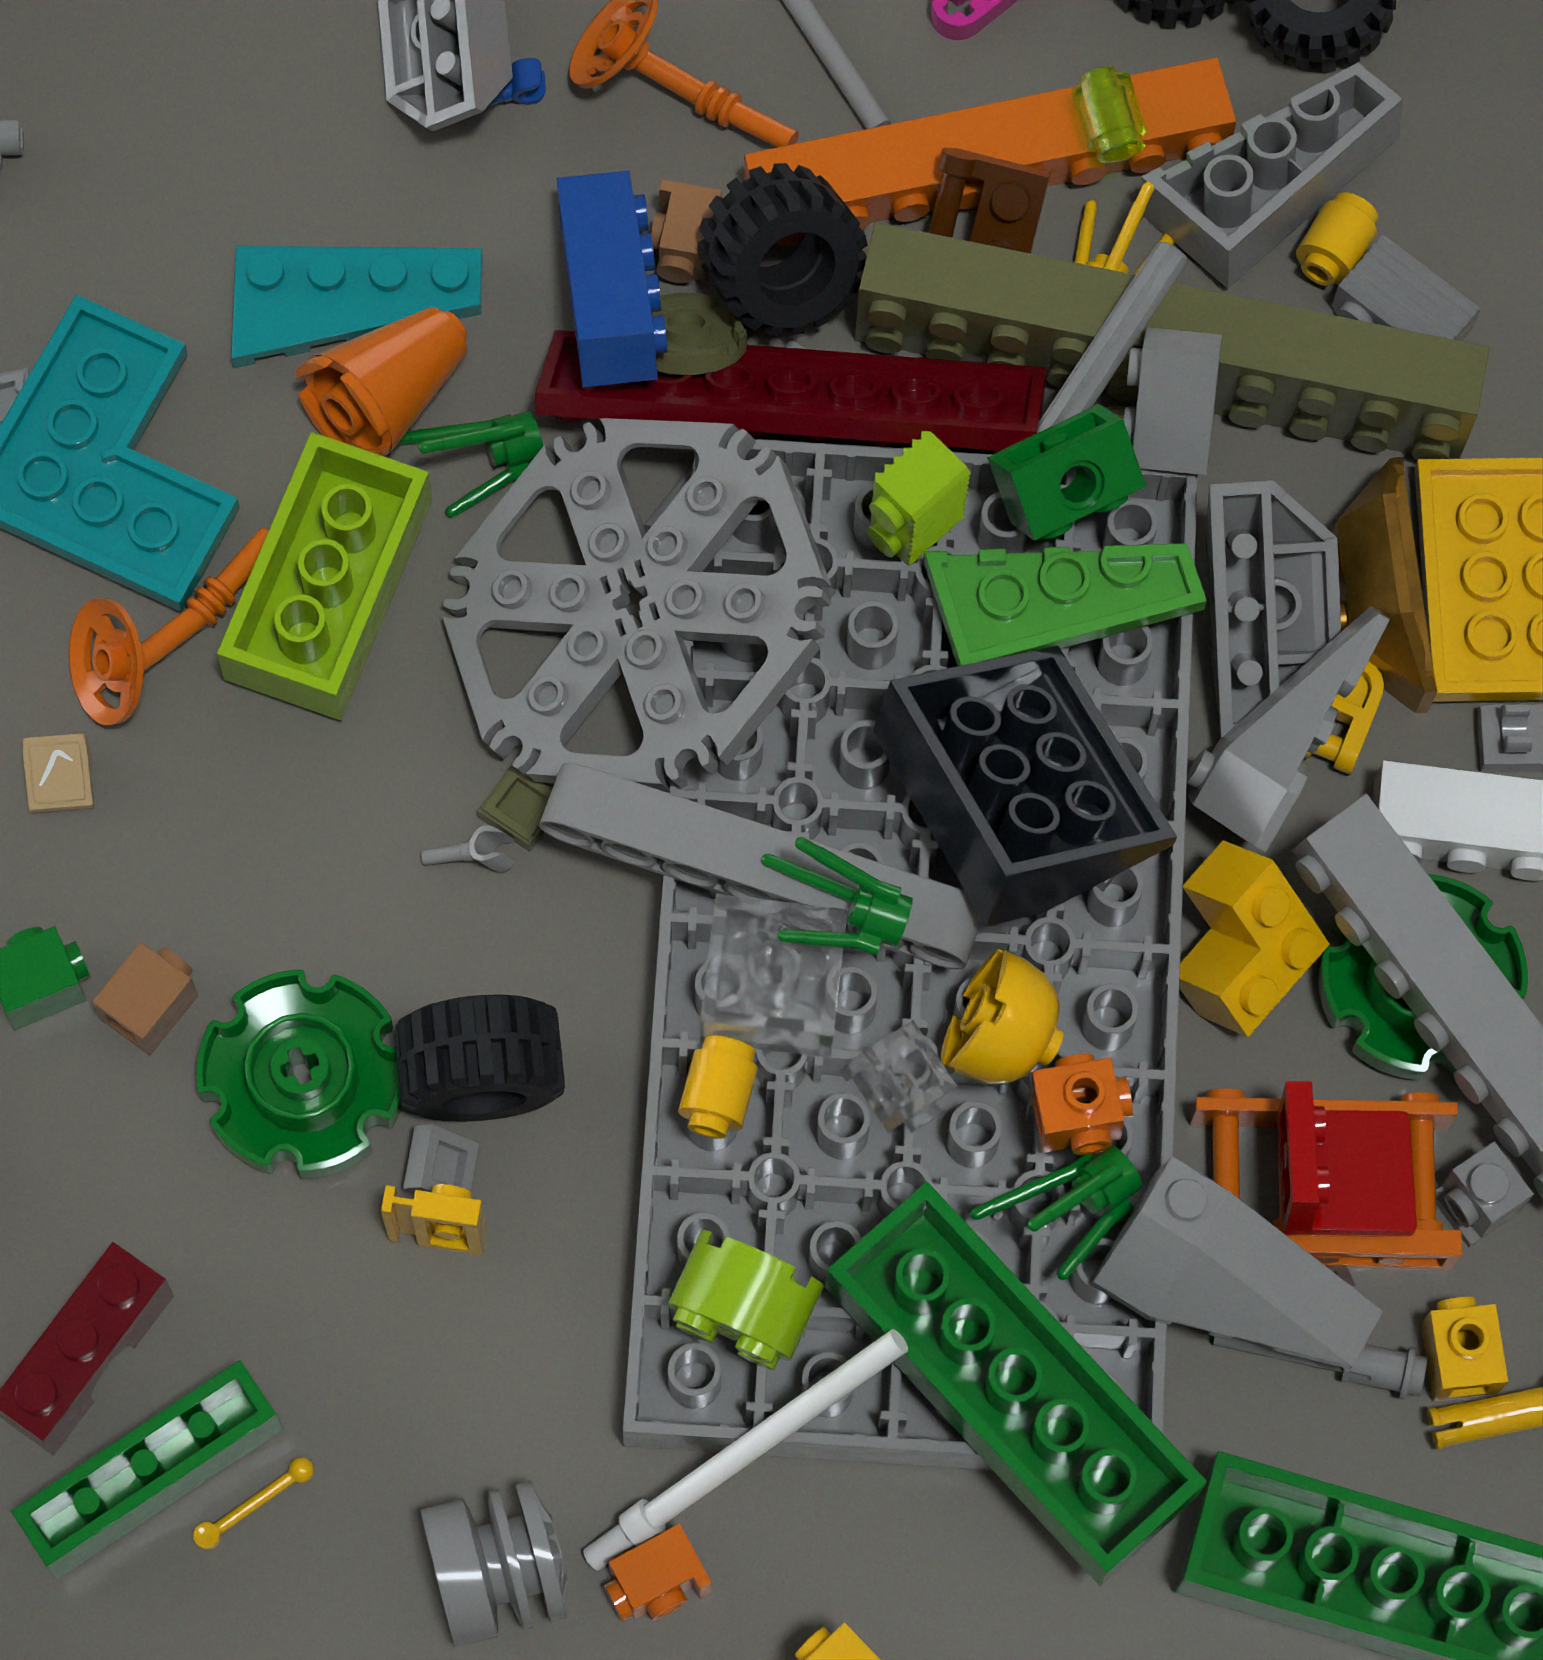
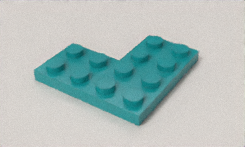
[0,294,240,612]

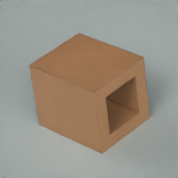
[92,942,198,1056]

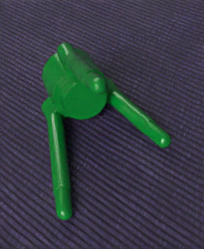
[396,410,543,518]
[761,837,913,955]
[970,1146,1143,1280]

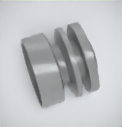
[420,1480,567,1648]

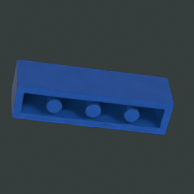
[556,170,668,387]

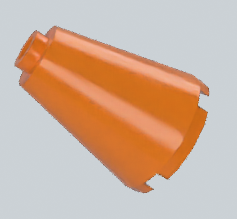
[296,307,467,457]

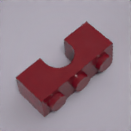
[0,1242,174,1456]

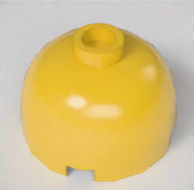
[941,949,1064,1085]

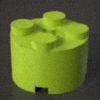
[668,1230,824,1371]

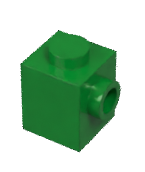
[0,926,91,1031]

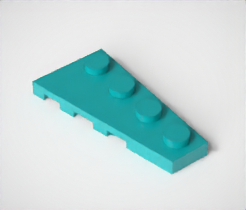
[231,246,483,368]

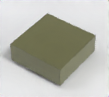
[477,765,553,852]

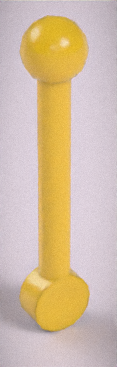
[193,1457,314,1550]

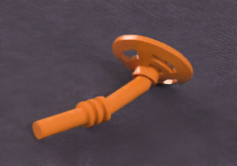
[569,0,799,148]
[69,527,268,725]

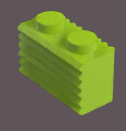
[867,431,971,565]

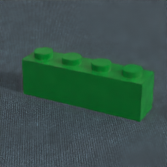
[11,1360,283,1580]

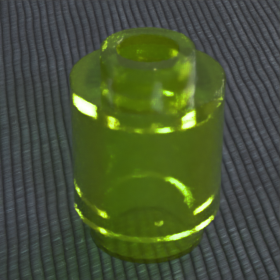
[1071,66,1147,163]

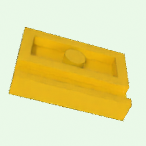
[381,1184,487,1256]

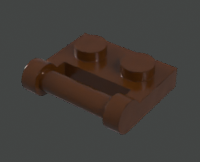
[928,147,1051,254]

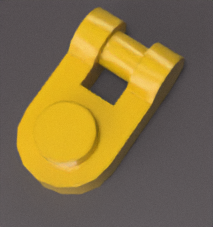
[1305,661,1384,775]

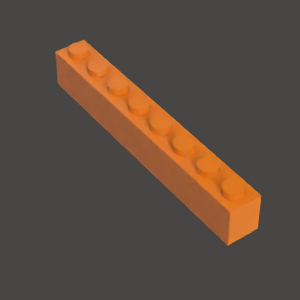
[744,57,1237,246]

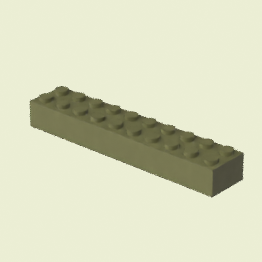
[855,222,1490,460]

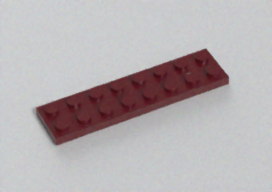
[535,330,1046,453]

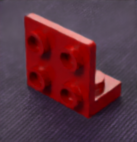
[1277,1081,1417,1236]

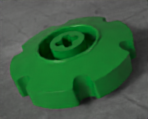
[1318,874,1528,1080]
[196,969,402,1179]

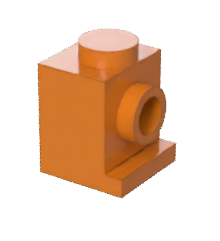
[603,1523,712,1621]

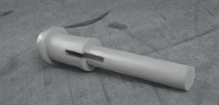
[1213,1336,1428,1400]

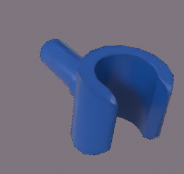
[486,58,546,108]

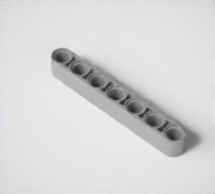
[539,763,982,970]

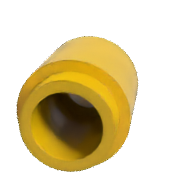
[1296,192,1379,286]
[678,1035,758,1139]

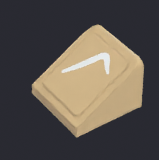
[22,734,94,813]

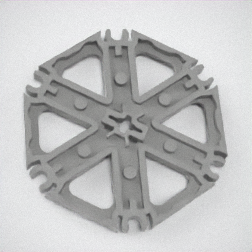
[442,418,832,792]

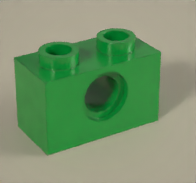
[987,404,1146,541]

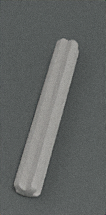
[1037,242,1187,433]

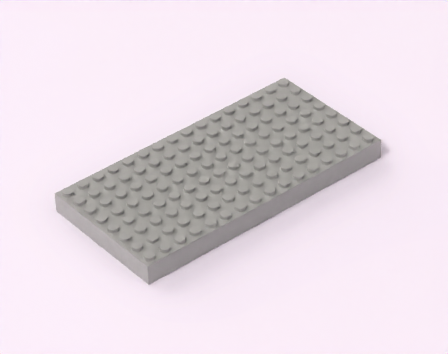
[623,439,1198,1470]

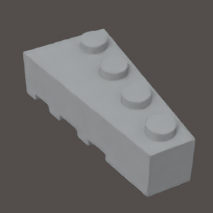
[1141,62,1403,288]

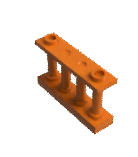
[1190,1088,1462,1270]

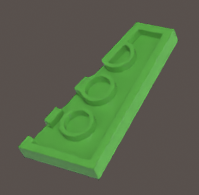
[923,543,1207,666]

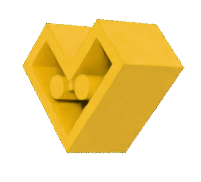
[1179,840,1330,1037]

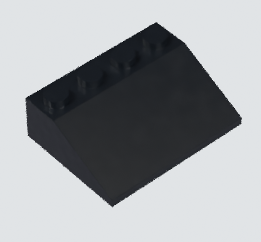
[872,646,1177,926]

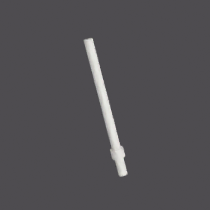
[583,1329,908,1571]

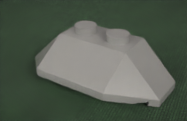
[378,0,513,132]
[1206,479,1341,738]

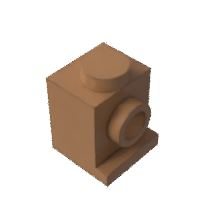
[651,179,722,283]

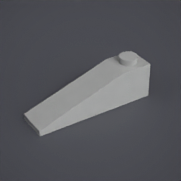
[1187,606,1390,852]
[1090,1156,1384,1369]

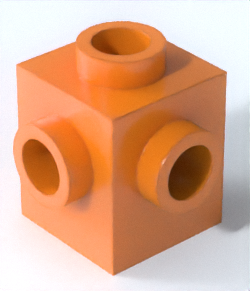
[1030,1053,1133,1155]

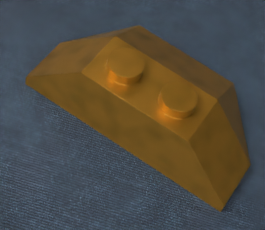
[1332,457,1437,714]

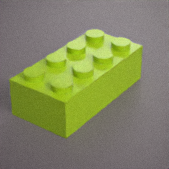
[217,432,433,721]

